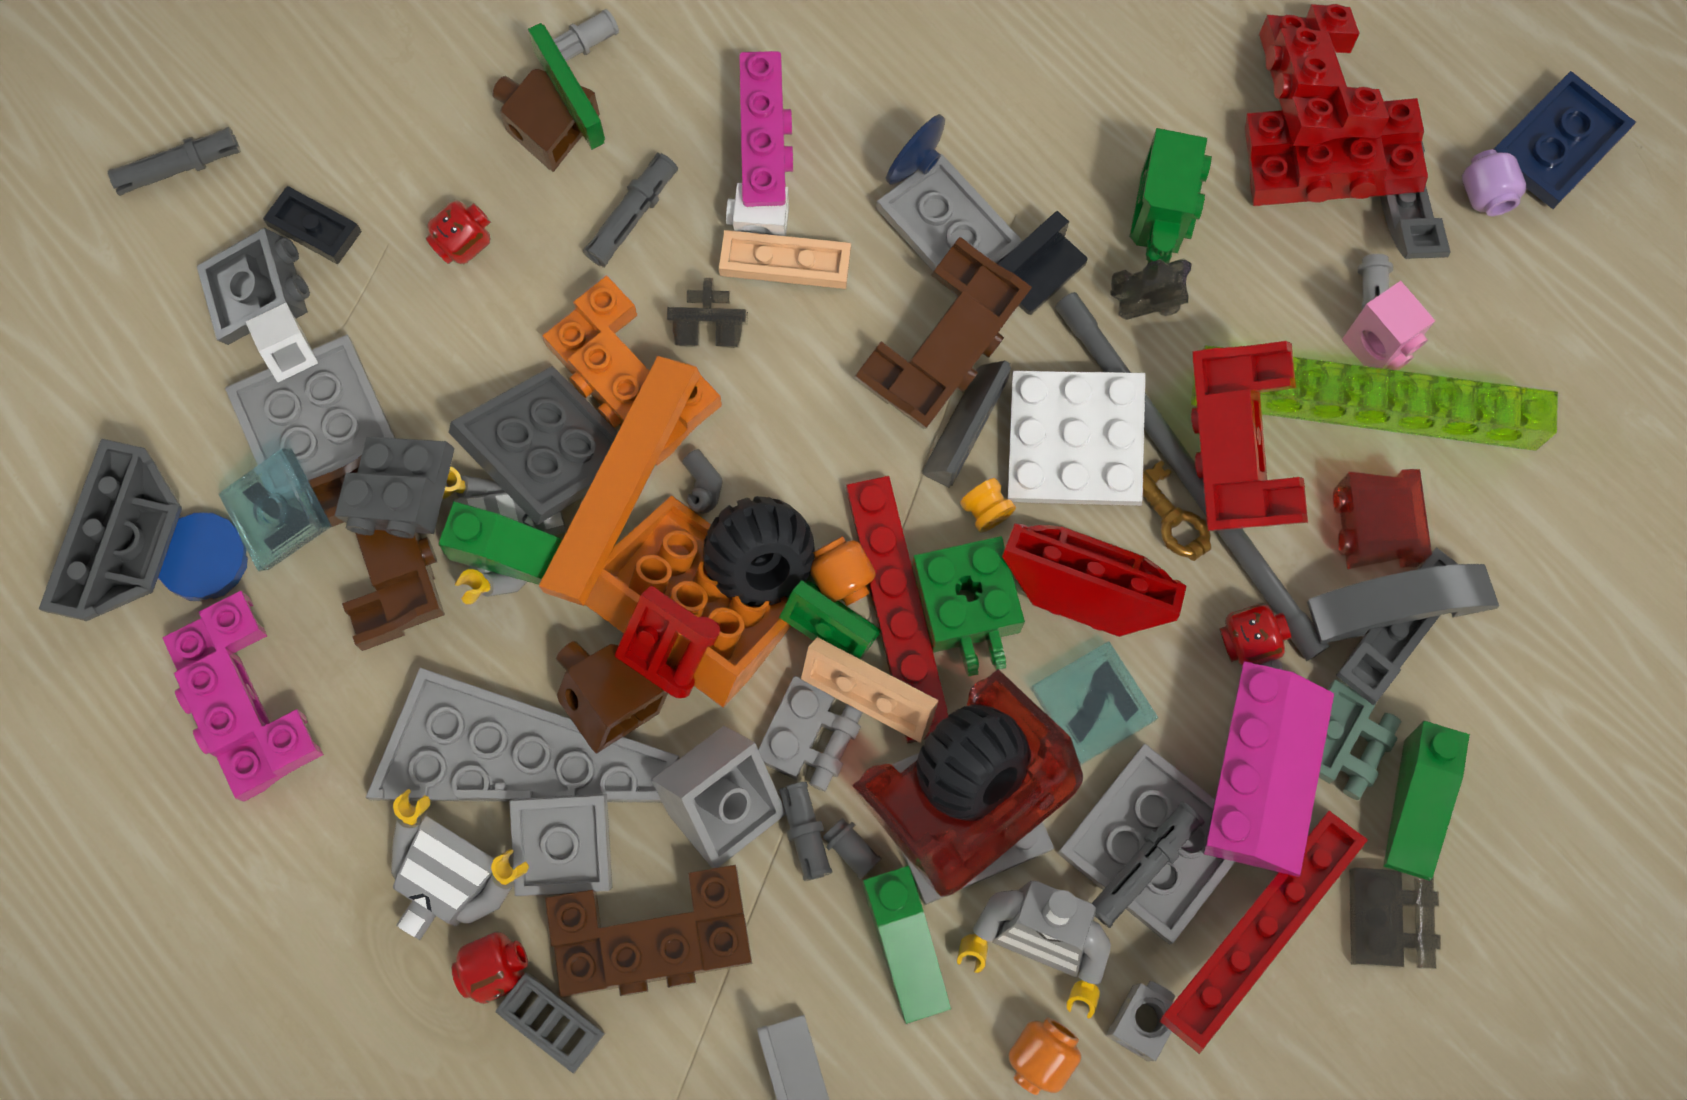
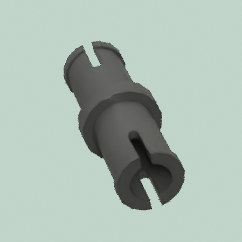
[778,782,833,881]

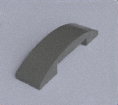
[1380,141,1451,259]
[1336,547,1458,705]
[1307,564,1499,644]

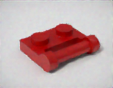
[614,585,720,699]

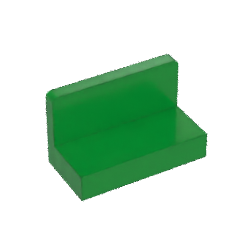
[779,580,881,660]

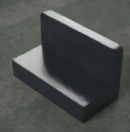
[998,211,1088,315]

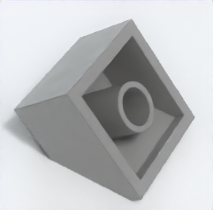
[652,726,786,868]

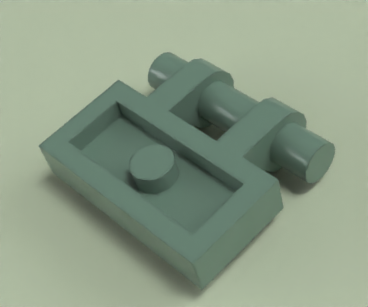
[1319,679,1402,800]

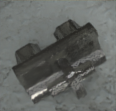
[1110,258,1192,320]
[667,278,748,348]

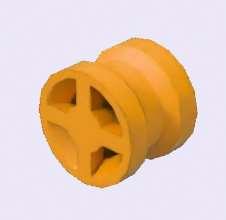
[960,478,1016,533]

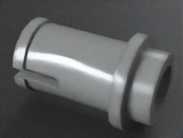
[1358,254,1393,309]

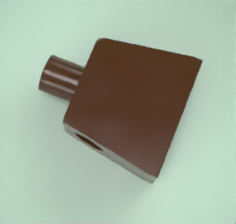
[493,69,600,172]
[556,641,668,754]

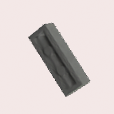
[922,360,1011,488]

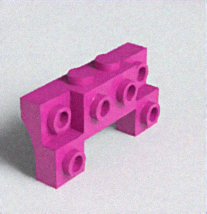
[162,591,324,802]

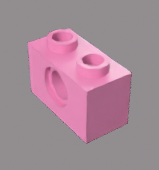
[1342,281,1435,378]

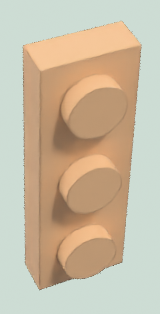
[719,230,851,289]
[801,637,938,743]

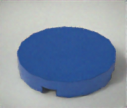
[158,513,248,601]

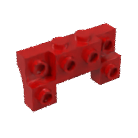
[1259,4,1389,147]
[1245,98,1428,206]
[1191,341,1308,531]

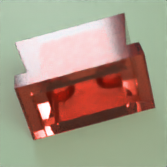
[1333,469,1432,569]

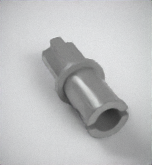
[553,9,619,61]

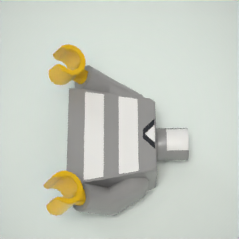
[443,466,567,605]
[391,789,529,940]
[957,881,1111,1019]

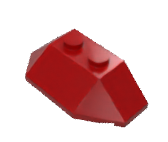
[1002,523,1187,637]

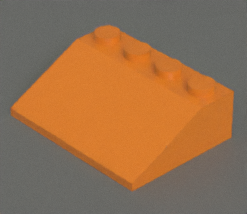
[585,496,791,708]

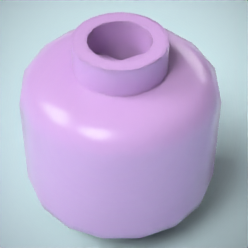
[1462,150,1526,216]

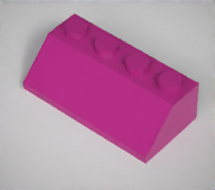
[1204,662,1334,877]

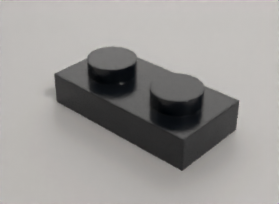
[263,186,362,265]

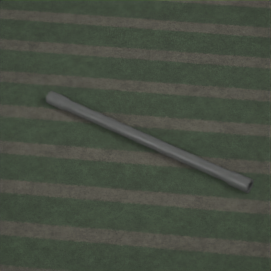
[1055,292,1330,661]

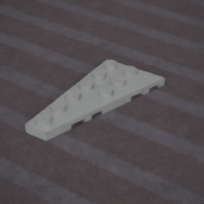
[366,668,680,803]

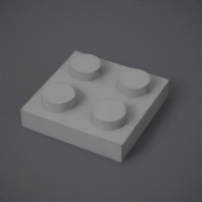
[510,793,613,896]

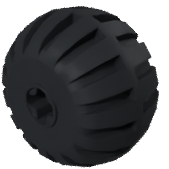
[703,496,815,607]
[916,704,1031,821]

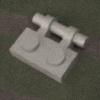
[758,675,863,792]

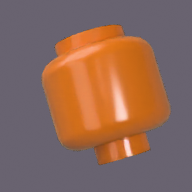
[810,536,875,606]
[1008,1017,1081,1095]

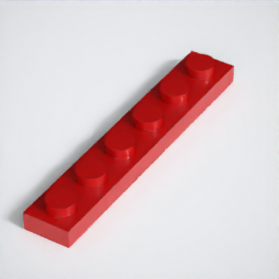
[846,476,949,744]
[1160,811,1368,1054]

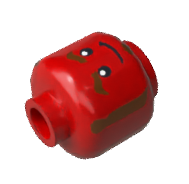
[426,200,491,264]
[1219,603,1292,667]
[451,931,528,1004]

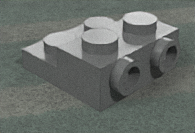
[197,228,310,345]
[335,437,455,538]

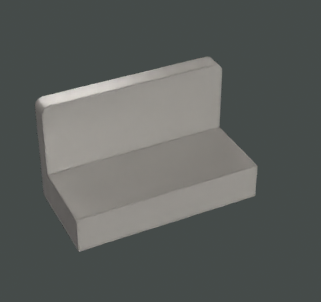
[757,1015,829,1100]

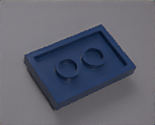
[1493,71,1636,209]

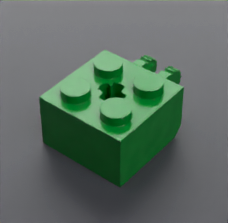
[1129,128,1212,269]
[912,536,1025,677]

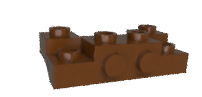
[853,237,1032,429]
[303,455,445,651]
[545,865,753,998]

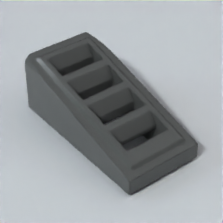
[495,973,605,1074]

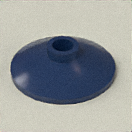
[886,114,945,185]

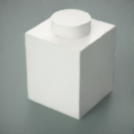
[246,303,318,382]

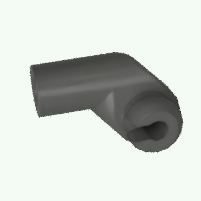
[682,449,723,514]

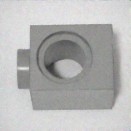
[1105,981,1175,1062]

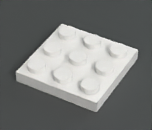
[1008,371,1145,506]

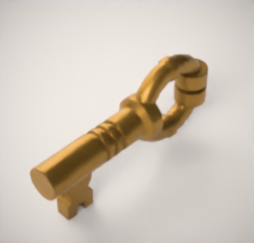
[1143,460,1211,561]

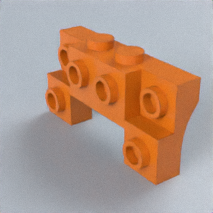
[542,275,722,466]

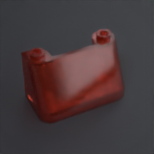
[852,669,1083,897]

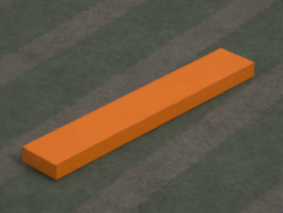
[539,356,700,606]

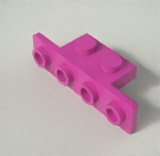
[739,51,793,207]

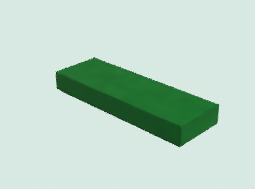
[528,23,605,150]

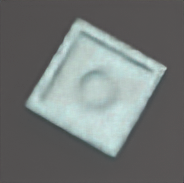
[219,448,332,571]
[1031,641,1158,766]

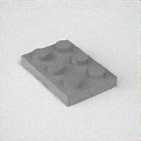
[876,153,1022,297]

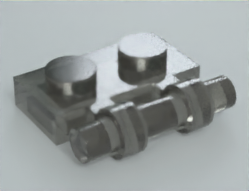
[1349,868,1441,969]

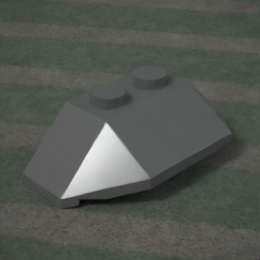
[39,438,182,621]

